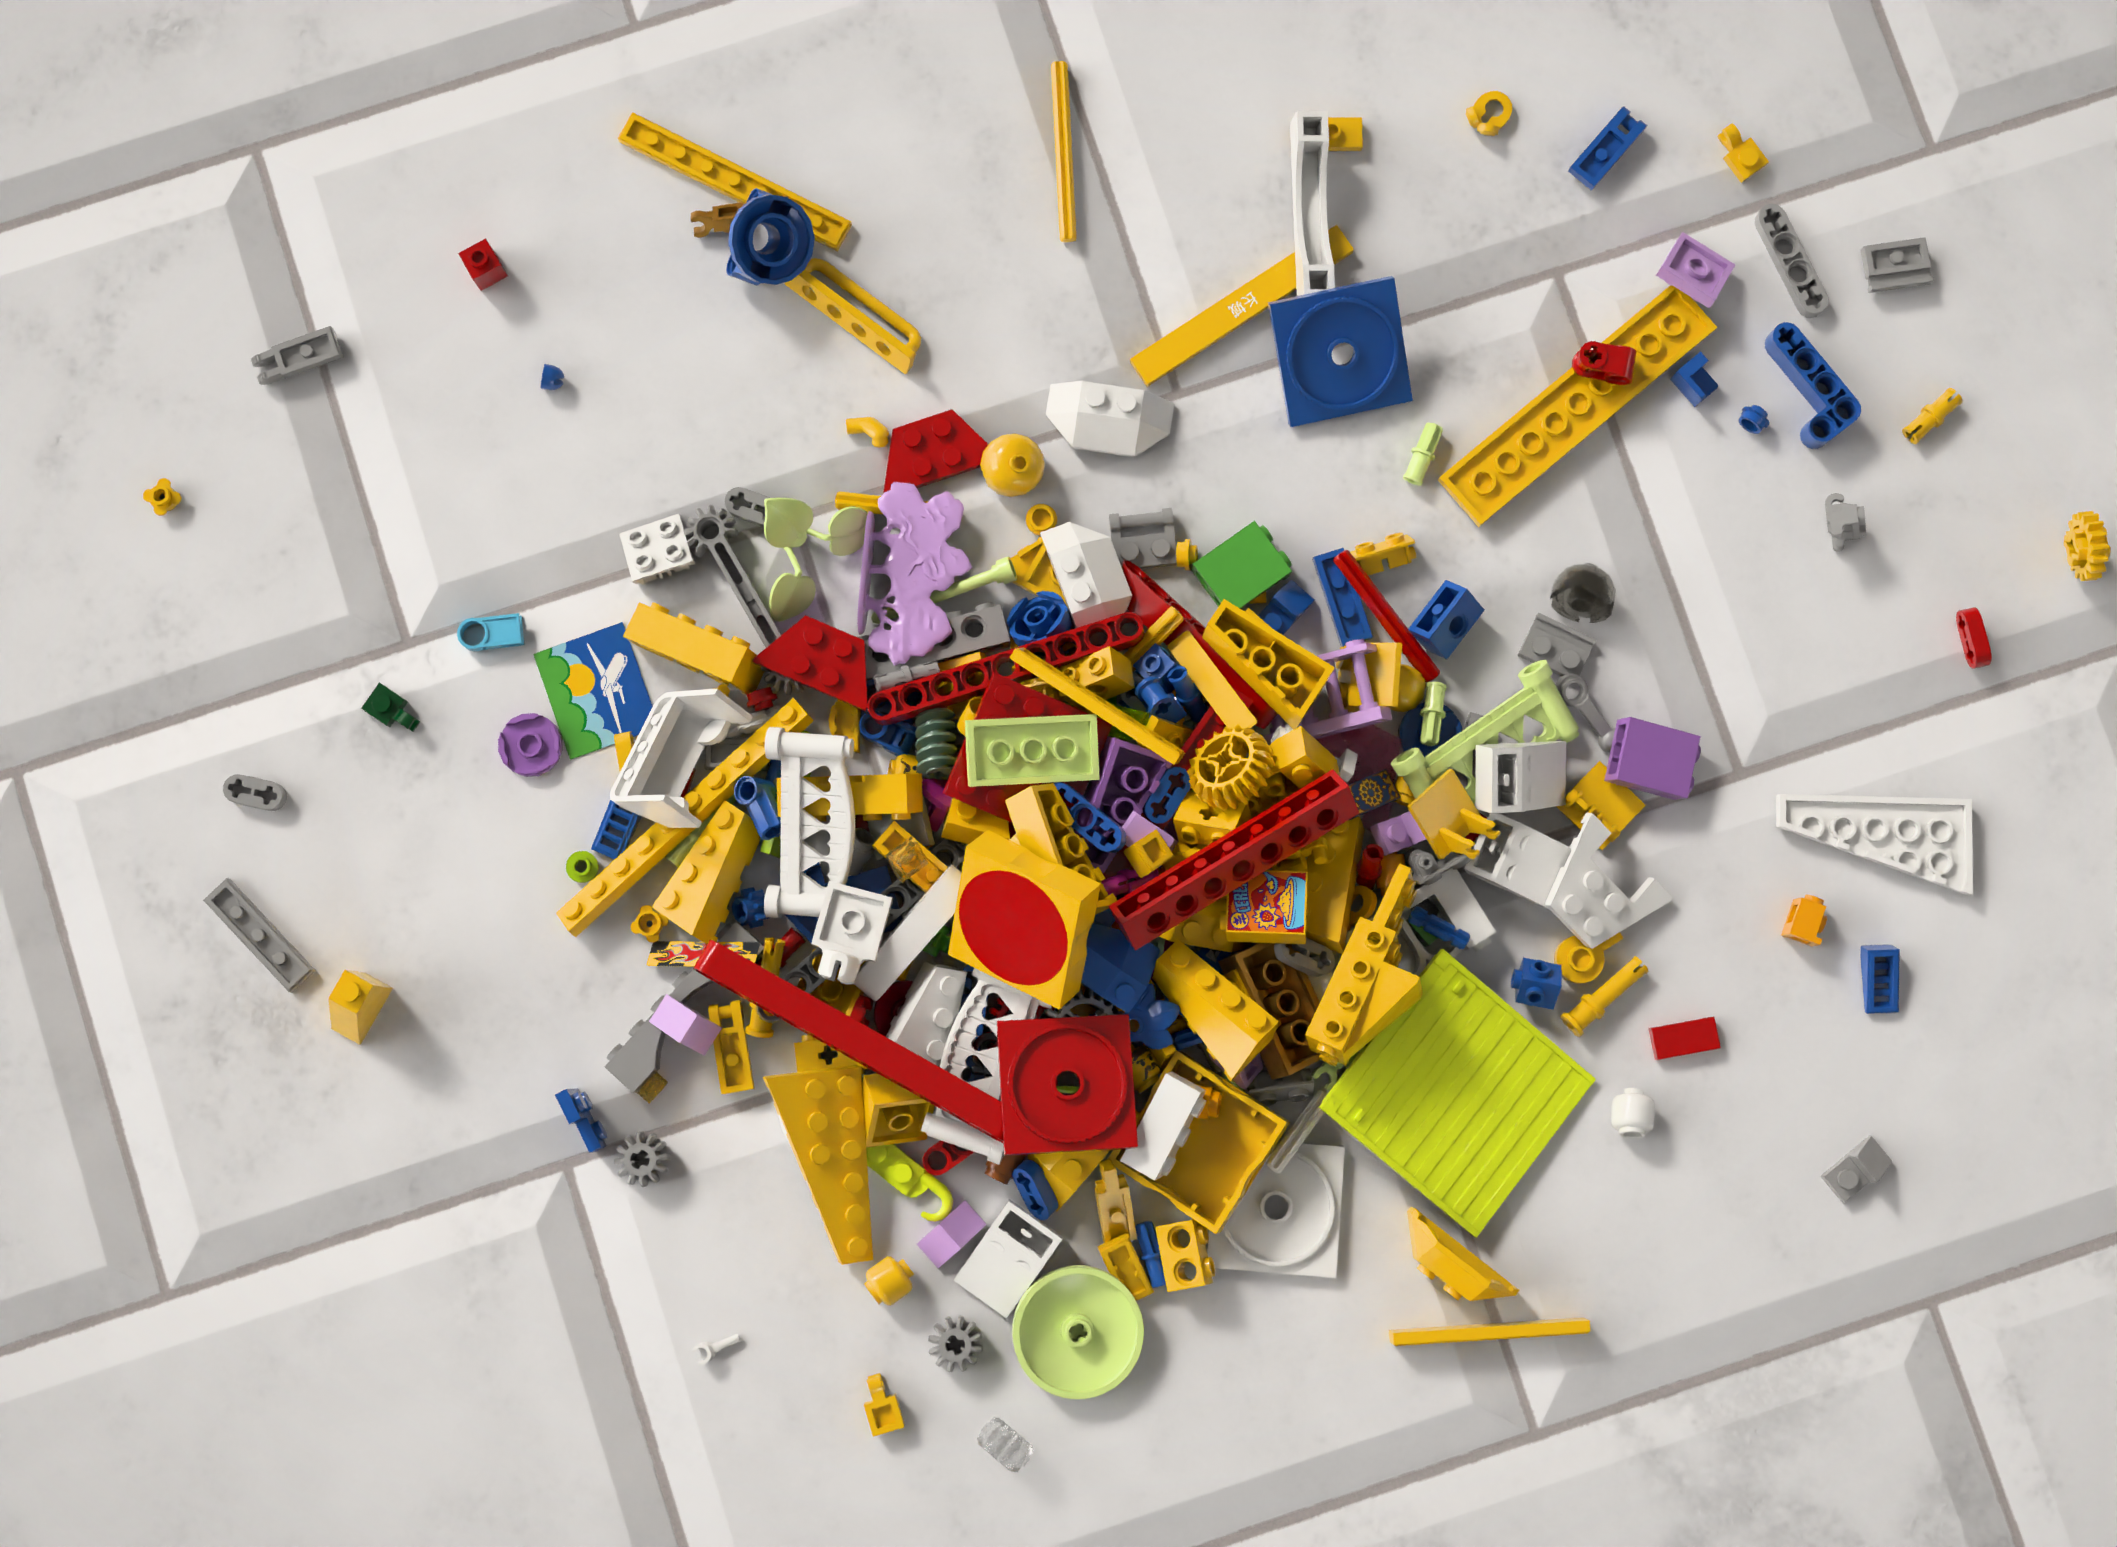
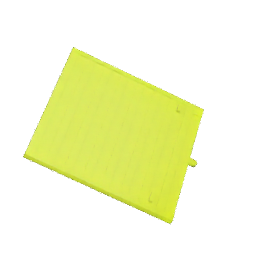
[1319,949,1596,1238]

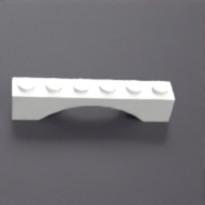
[1290,111,1335,296]

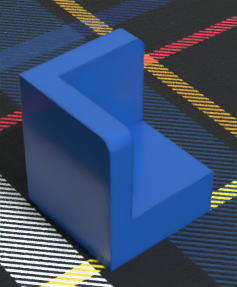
[1670,351,1718,407]

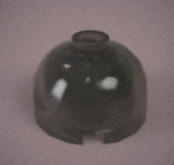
[1550,563,1616,623]

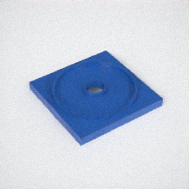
[1268,276,1413,427]

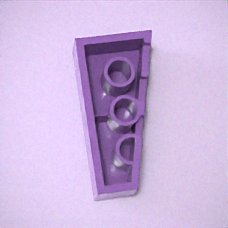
[1074,736,1172,873]

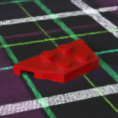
[883,409,988,492]
[753,615,868,712]

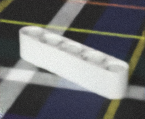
[854,864,962,1002]

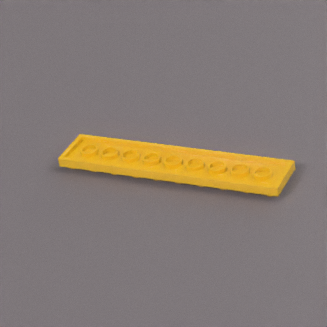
[1438,285,1717,527]

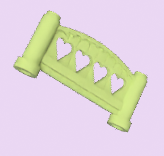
[1391,660,1579,805]

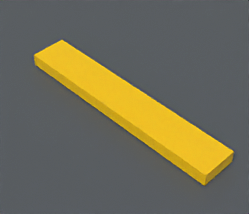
[1010,647,1185,765]
[1389,1317,1591,1346]

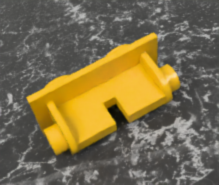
[1350,533,1416,576]

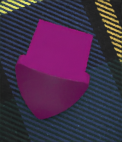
[922,778,952,832]

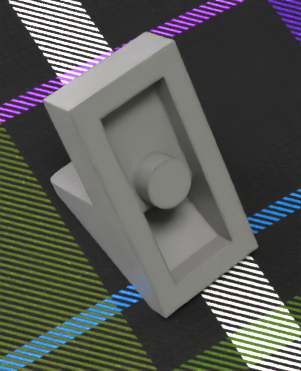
[1821,1135,1892,1202]

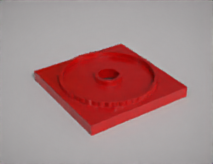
[996,1014,1138,1156]

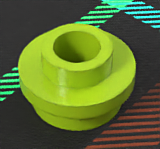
[566,851,599,883]

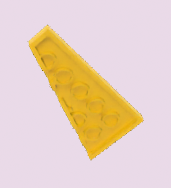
[763,1065,873,1265]

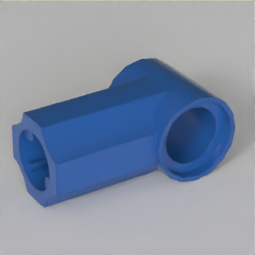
[734,776,781,840]

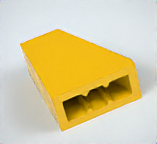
[328,970,393,1045]

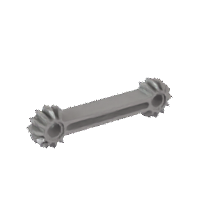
[684,505,804,695]

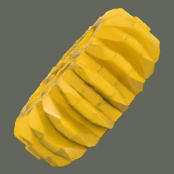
[1187,725,1275,811]

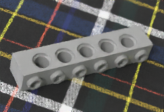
[858,602,1011,681]

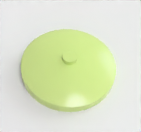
[1012,1265,1144,1399]

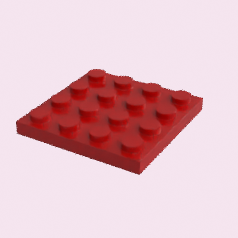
[942,673,1112,823]

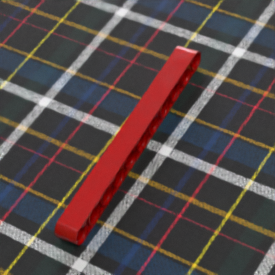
[693,940,1003,1143]

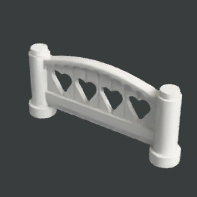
[764,727,855,918]
[921,968,1052,1165]

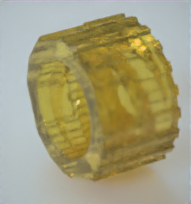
[637,1072,668,1104]

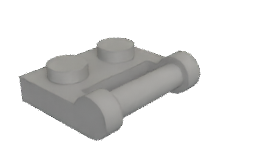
[1109,508,1177,569]

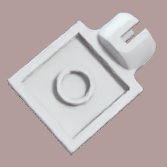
[811,881,893,985]

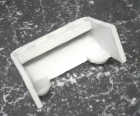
[610,689,753,828]

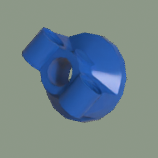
[726,188,815,286]

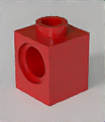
[458,238,508,291]

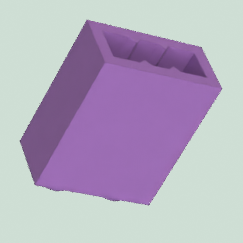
[1604,717,1701,800]

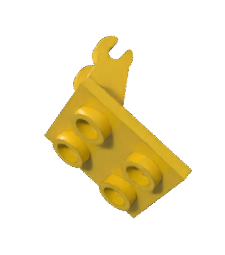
[1407,769,1501,859]

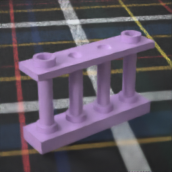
[1263,639,1392,745]

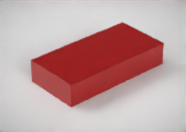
[1648,1016,1721,1060]

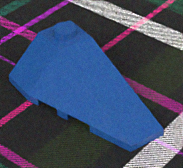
[1081,922,1160,1013]

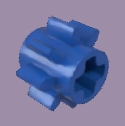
[732,887,770,929]

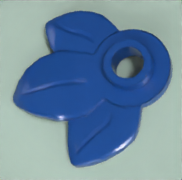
[1122,984,1180,1049]

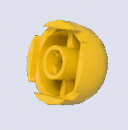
[980,433,1045,497]

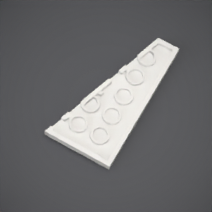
[1776,794,1973,896]

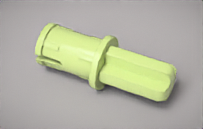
[1403,423,1443,486]
[1420,682,1447,746]

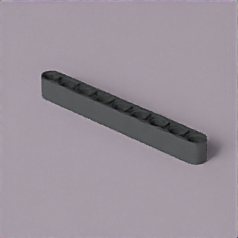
[756,838,966,1023]

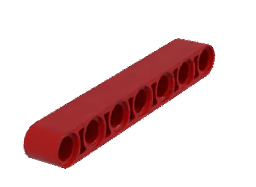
[1121,560,1278,729]

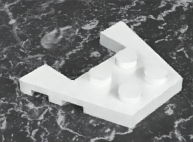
[1545,812,1673,949]

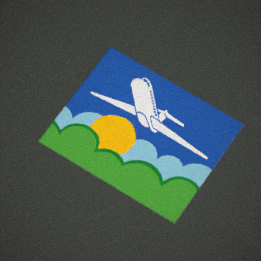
[533,622,653,760]

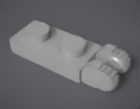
[251,326,344,385]

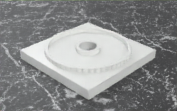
[1207,1141,1345,1278]

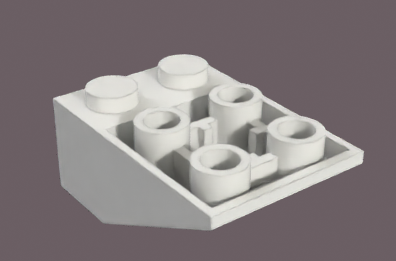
[1475,741,1566,813]
[1464,813,1571,910]
[953,1199,1063,1318]

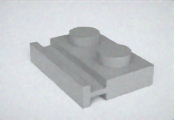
[1860,237,1934,293]
[1518,613,1596,676]

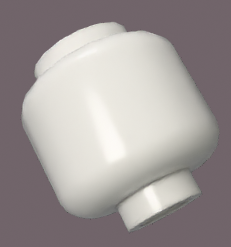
[1611,1088,1655,1138]

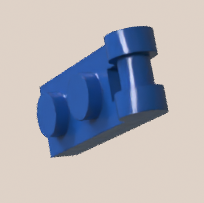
[1568,106,1648,191]

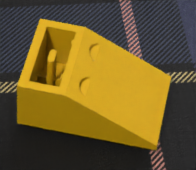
[1248,726,1340,818]

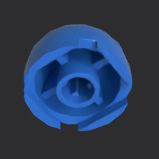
[1007,591,1072,655]

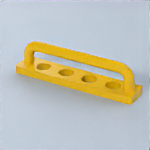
[784,258,921,374]

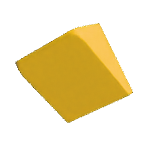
[1124,829,1175,878]

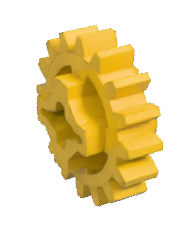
[2064,511,2111,581]

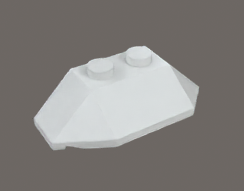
[1046,381,1174,457]
[1040,522,1132,646]

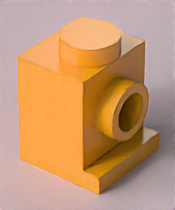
[1781,895,1827,947]

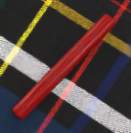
[1333,550,1440,682]

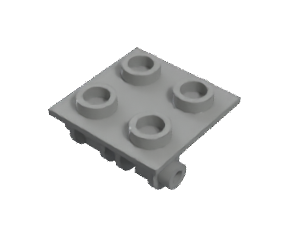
[1404,848,1475,886]

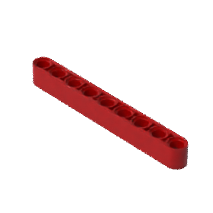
[867,612,1144,726]

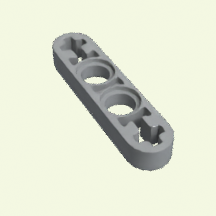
[1754,204,1828,318]

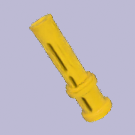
[745,938,785,1038]
[1560,956,1649,1037]

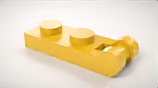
[708,1000,755,1095]

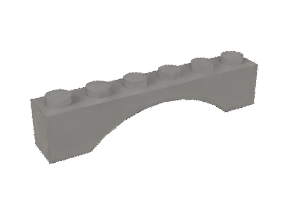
[605,922,764,1093]

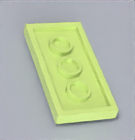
[965,714,1100,787]

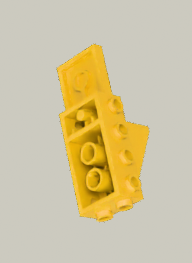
[1305,863,1423,1066]

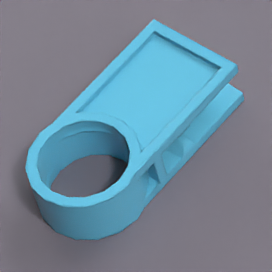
[457,613,525,652]

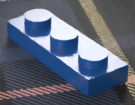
[1312,548,1373,647]

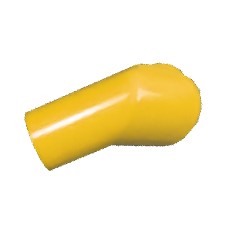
[846,417,889,448]

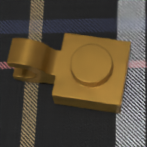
[690,202,744,238]

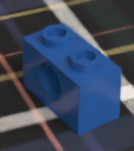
[1408,580,1485,660]

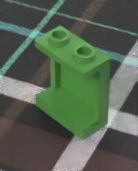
[1191,520,1292,609]

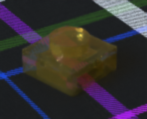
[885,836,929,883]

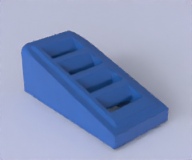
[591,800,642,859]
[1860,945,1900,1014]

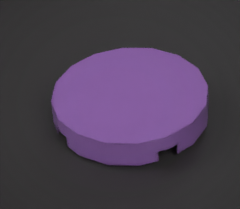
[498,713,563,777]

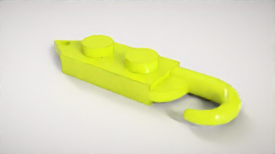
[866,1144,953,1222]

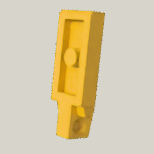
[1094,1159,1137,1243]

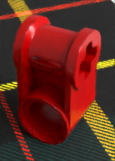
[1572,341,1637,385]

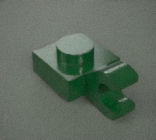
[361,682,421,732]

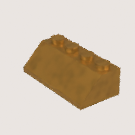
[1218,943,1321,1080]

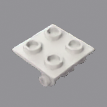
[620,514,695,585]

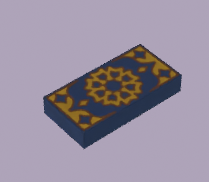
[1348,769,1400,820]

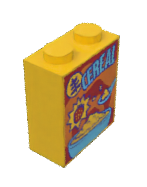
[1220,870,1308,944]

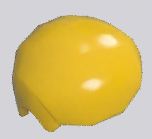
[1390,664,1426,712]

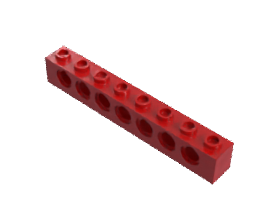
[1108,769,1359,950]

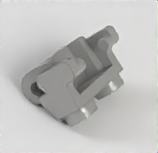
[1825,493,1866,551]

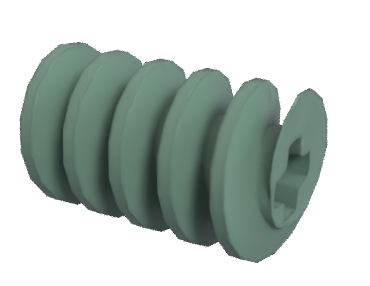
[915,708,957,780]

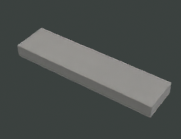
[203,878,316,993]

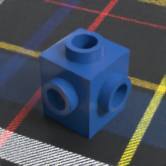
[1510,957,1562,1010]

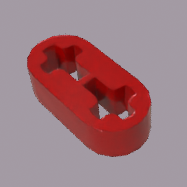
[1956,607,1992,669]

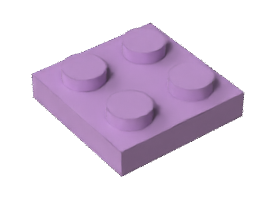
[1656,232,1735,308]

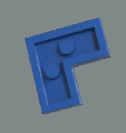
[555,1088,607,1153]

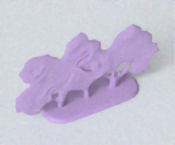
[857,482,973,665]

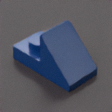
[1258,579,1315,635]

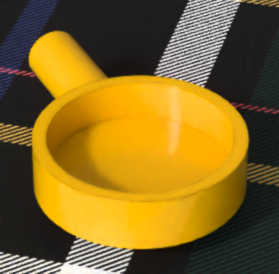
[1554,932,1623,984]

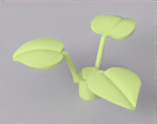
[764,498,868,622]

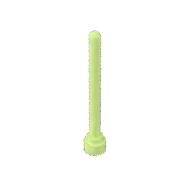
[871,556,1017,624]

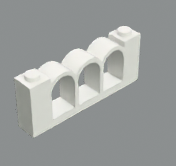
[1307,868,1496,1002]

